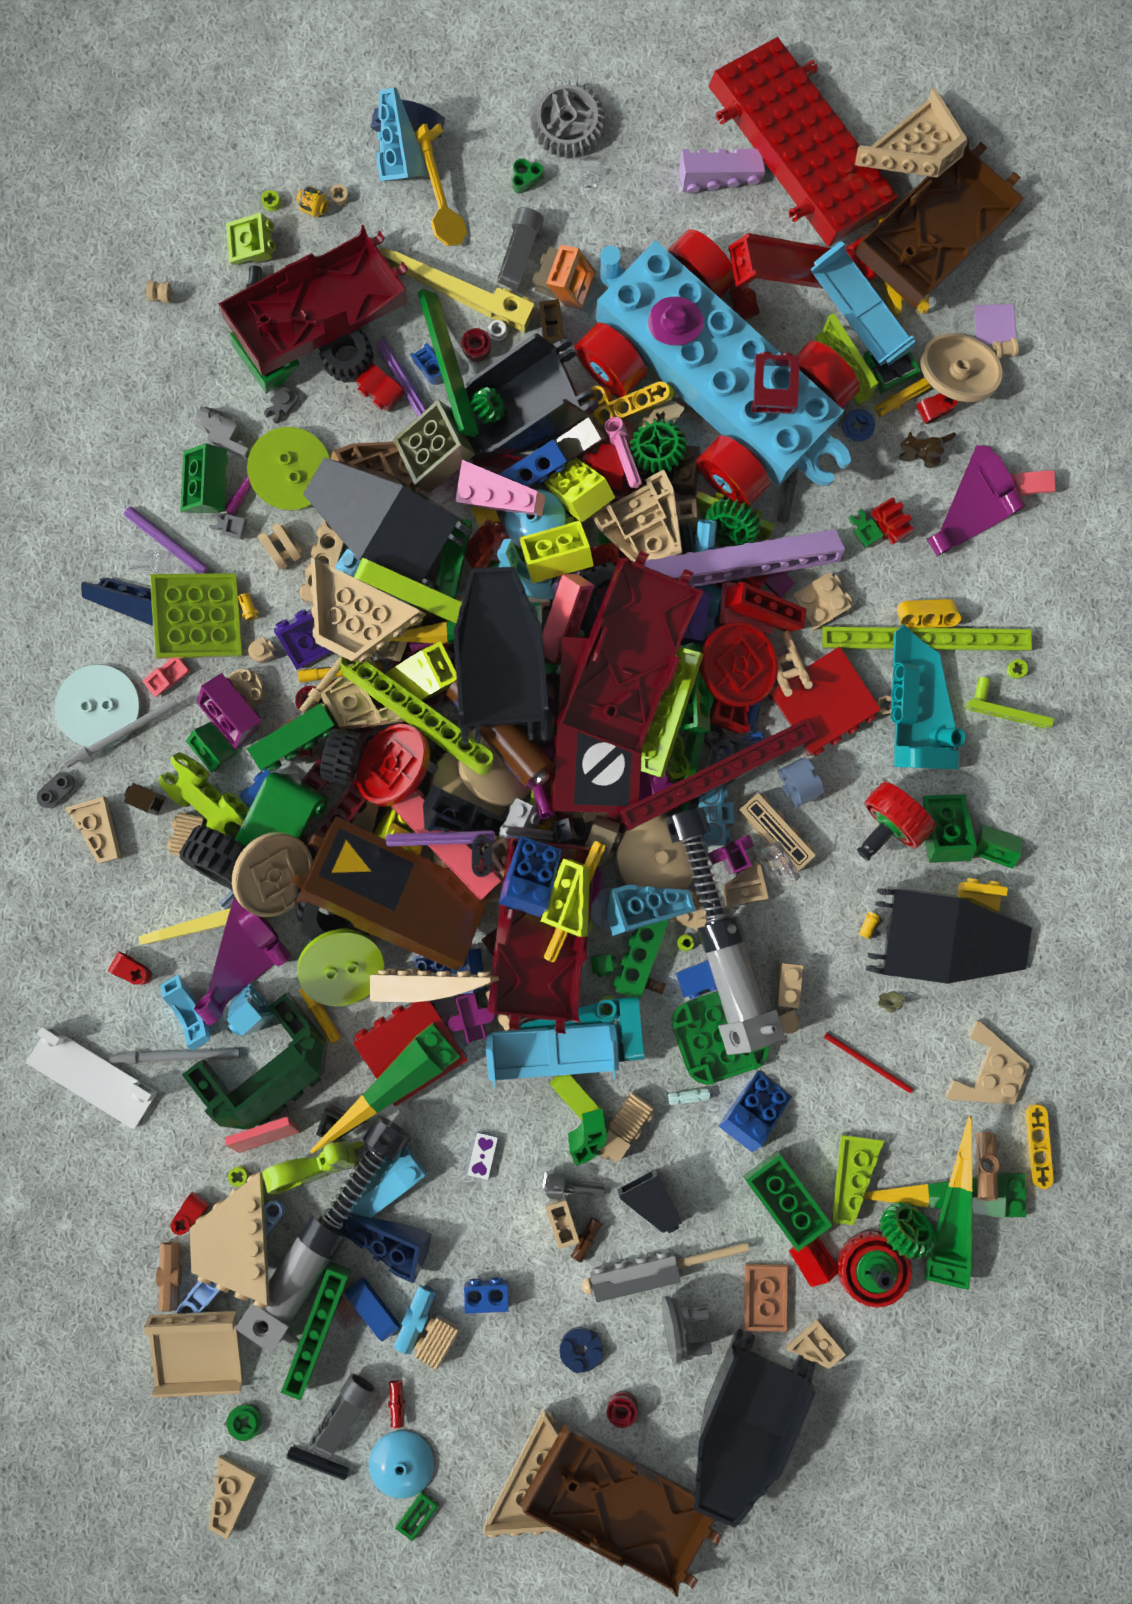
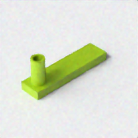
[965,677,1054,729]

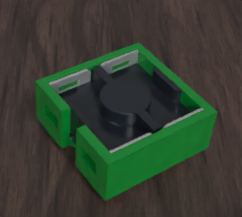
[862,350,921,394]

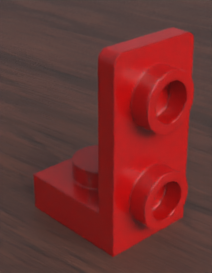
[586,543,631,570]

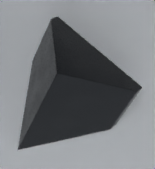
[316,1104,368,1143]

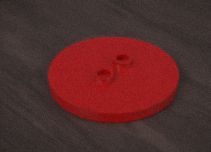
[700,622,778,707]
[356,724,430,806]

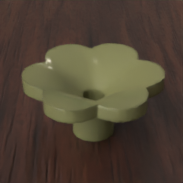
[878,991,904,1013]

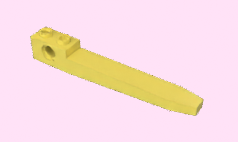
[380,247,535,333]
[139,907,295,945]

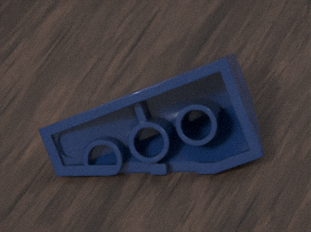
[342,1213,432,1283]

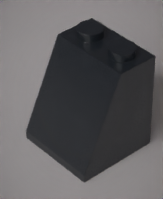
[617,1169,682,1233]

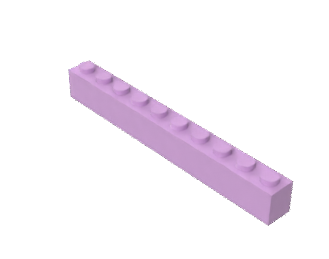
[645,530,845,587]

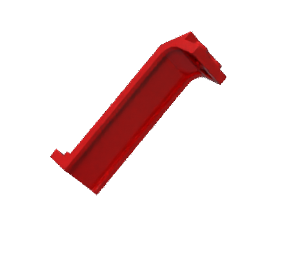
[728,233,878,289]

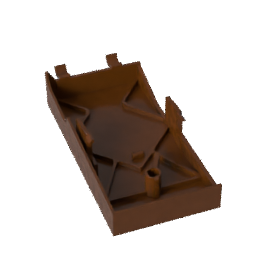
[854,138,1024,309]

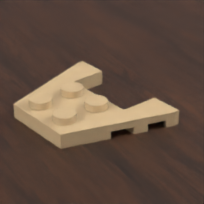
[321,657,405,730]
[945,1021,1030,1104]

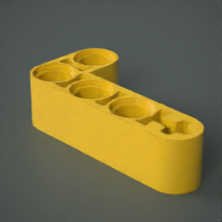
[589,381,675,425]

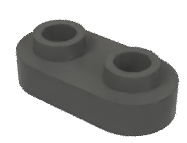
[36,772,75,808]

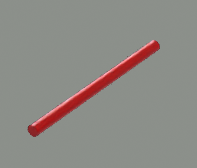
[823,1032,913,1094]

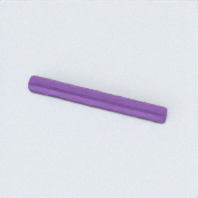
[376,339,427,417]
[124,506,209,574]
[386,831,495,846]

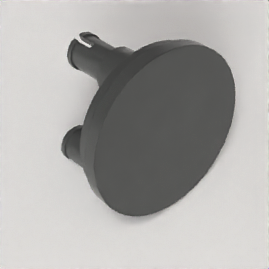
[662,1296,712,1365]

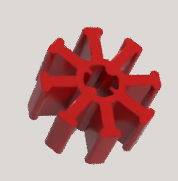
[871,497,914,545]

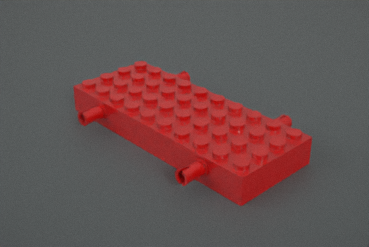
[708,36,898,247]

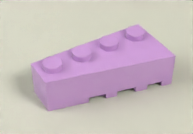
[679,149,765,193]

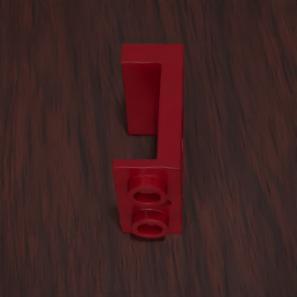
[751,352,800,414]

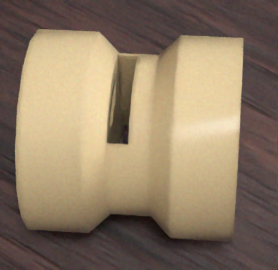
[146,280,172,303]

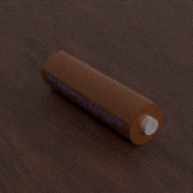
[447,679,555,789]

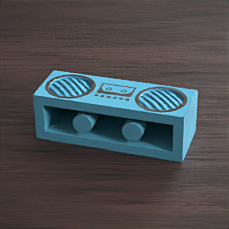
[696,786,735,847]

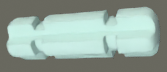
[668,1088,710,1105]

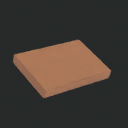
[744,1263,789,1332]

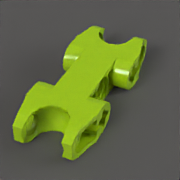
[158,752,249,839]

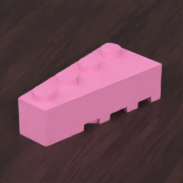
[455,460,546,516]

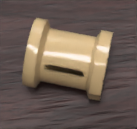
[992,337,1019,359]

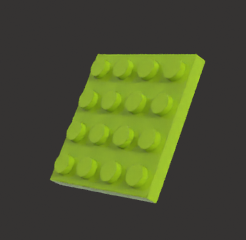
[150,573,242,659]

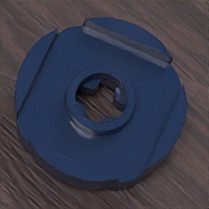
[560,1327,602,1373]

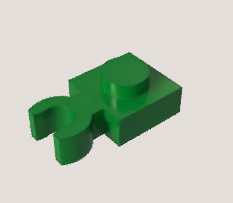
[848,509,884,548]

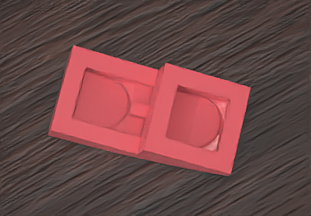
[1011,470,1055,496]
[142,658,192,697]

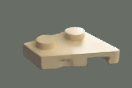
[722,859,769,908]
[785,1319,846,1369]

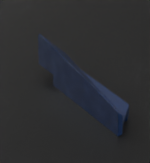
[81,577,153,626]

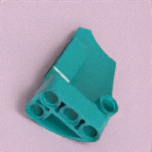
[891,625,966,770]
[520,997,644,1062]

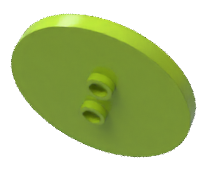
[247,427,330,511]
[297,929,384,1006]

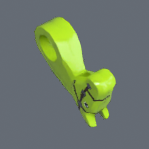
[262,1141,364,1195]

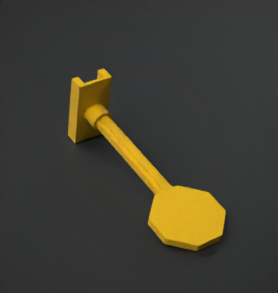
[415,124,467,247]

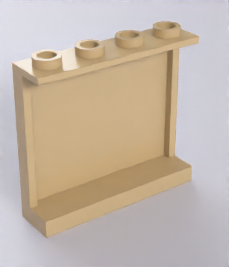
[144,1311,243,1398]

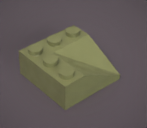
[393,400,475,493]

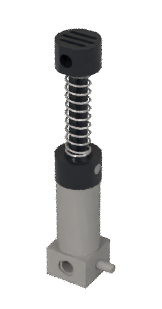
[665,807,785,1055]
[235,1115,411,1353]

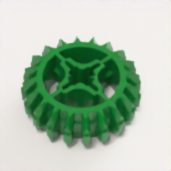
[630,418,687,474]
[705,498,761,546]
[879,1201,937,1260]

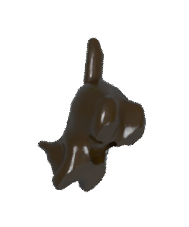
[899,432,956,468]

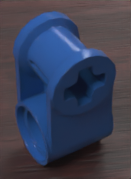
[410,343,443,385]

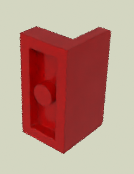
[789,1236,838,1287]

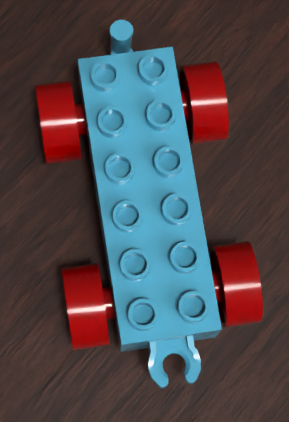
[574,229,860,507]

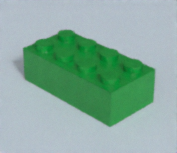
[247,703,338,772]
[743,1151,832,1252]

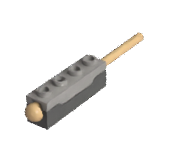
[582,1243,749,1303]

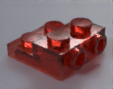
[465,518,511,569]

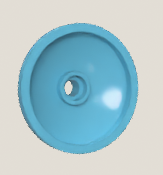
[505,490,566,549]
[369,1430,434,1498]

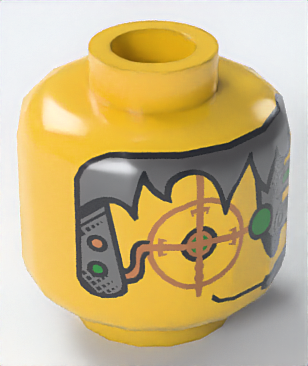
[297,186,329,218]

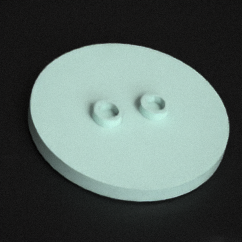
[55,665,141,748]

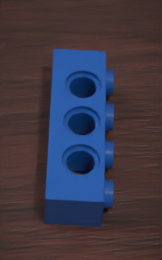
[499,438,569,489]

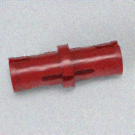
[388,1380,405,1429]

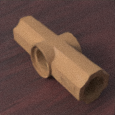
[974,1132,1000,1201]
[156,1242,182,1312]

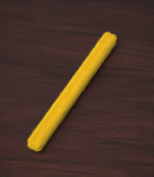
[544,841,606,962]

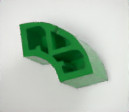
[568,1108,607,1166]

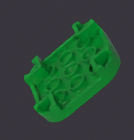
[671,991,769,1085]

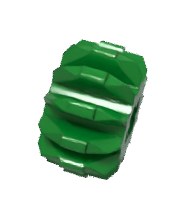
[470,387,506,425]

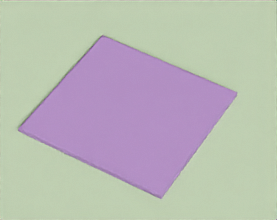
[974,304,1016,345]

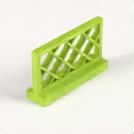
[814,313,878,406]

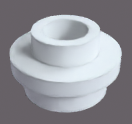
[488,320,508,341]

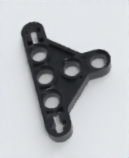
[697,724,762,799]

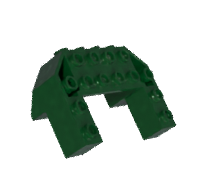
[182,992,328,1130]

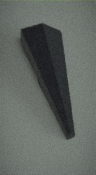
[423,784,506,833]

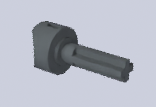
[542,1169,605,1200]

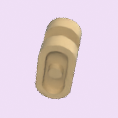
[257,523,302,570]

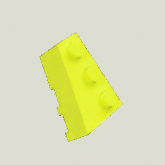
[541,859,590,937]

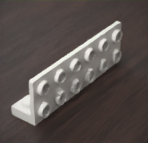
[26,1026,158,1129]

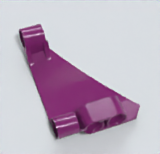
[926,445,1026,556]
[194,897,292,1025]

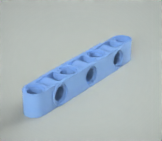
[177,1198,286,1314]

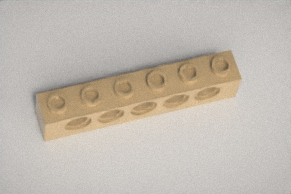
[299,520,347,605]

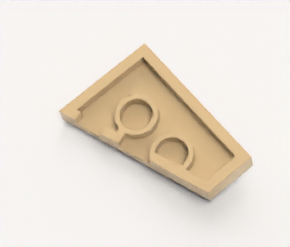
[65,797,121,863]
[208,1455,258,1540]

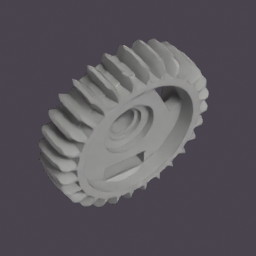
[530,80,605,159]

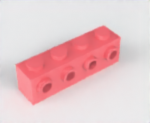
[542,574,595,663]

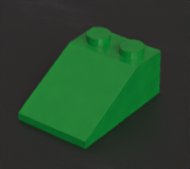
[922,794,977,863]

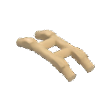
[777,631,813,697]

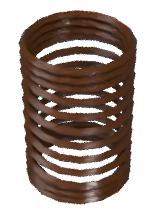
[644,977,666,995]

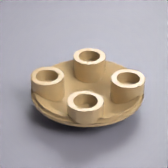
[228,669,264,709]

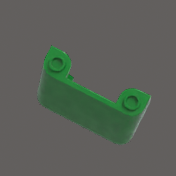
[235,772,330,846]

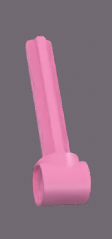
[605,417,642,488]

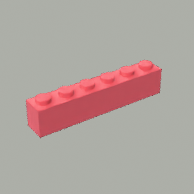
[392,789,500,900]

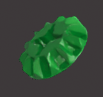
[226,1404,262,1441]

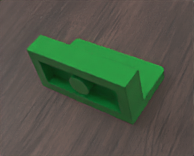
[186,722,237,773]
[974,825,1022,869]

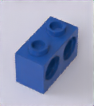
[464,1277,509,1314]

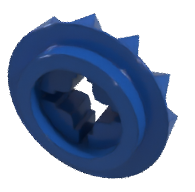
[842,409,875,442]

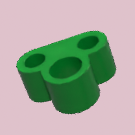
[512,158,543,193]

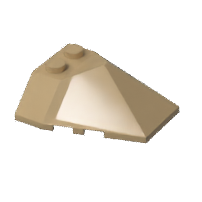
[592,470,682,562]

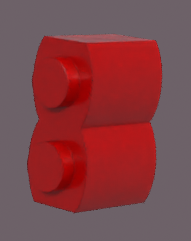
[356,363,405,412]

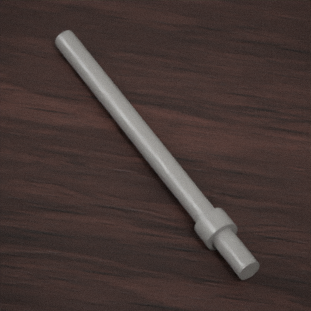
[63,698,179,768]
[110,1049,240,1065]

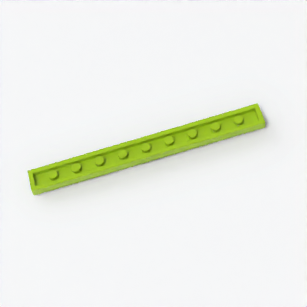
[822,627,1032,651]

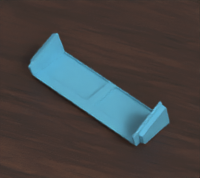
[811,241,916,366]
[486,1023,619,1089]

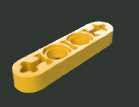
[1026,1104,1054,1189]

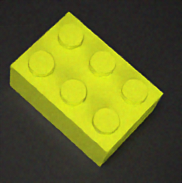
[519,521,594,584]

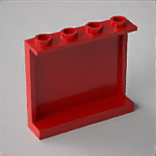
[768,646,881,757]
[353,1001,468,1107]

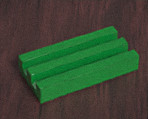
[395,1490,439,1542]

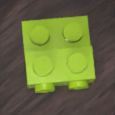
[226,213,276,265]

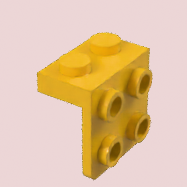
[957,878,1008,911]

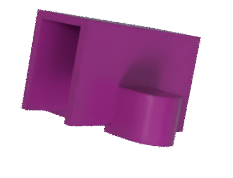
[707,835,755,875]
[448,992,495,1044]

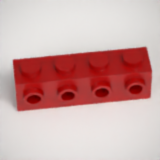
[724,582,807,632]

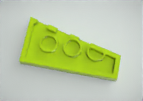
[831,1134,884,1225]

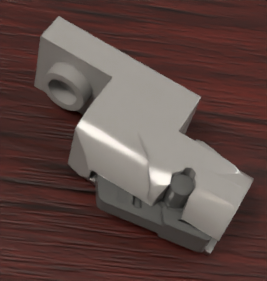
[194,407,250,461]

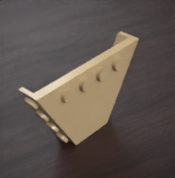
[855,87,967,177]
[309,557,427,663]
[190,1172,275,1310]
[483,1408,560,1538]

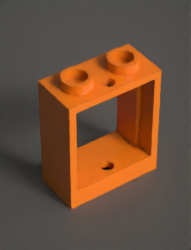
[546,245,596,310]

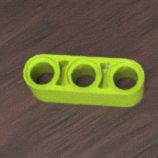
[549,1074,606,1121]

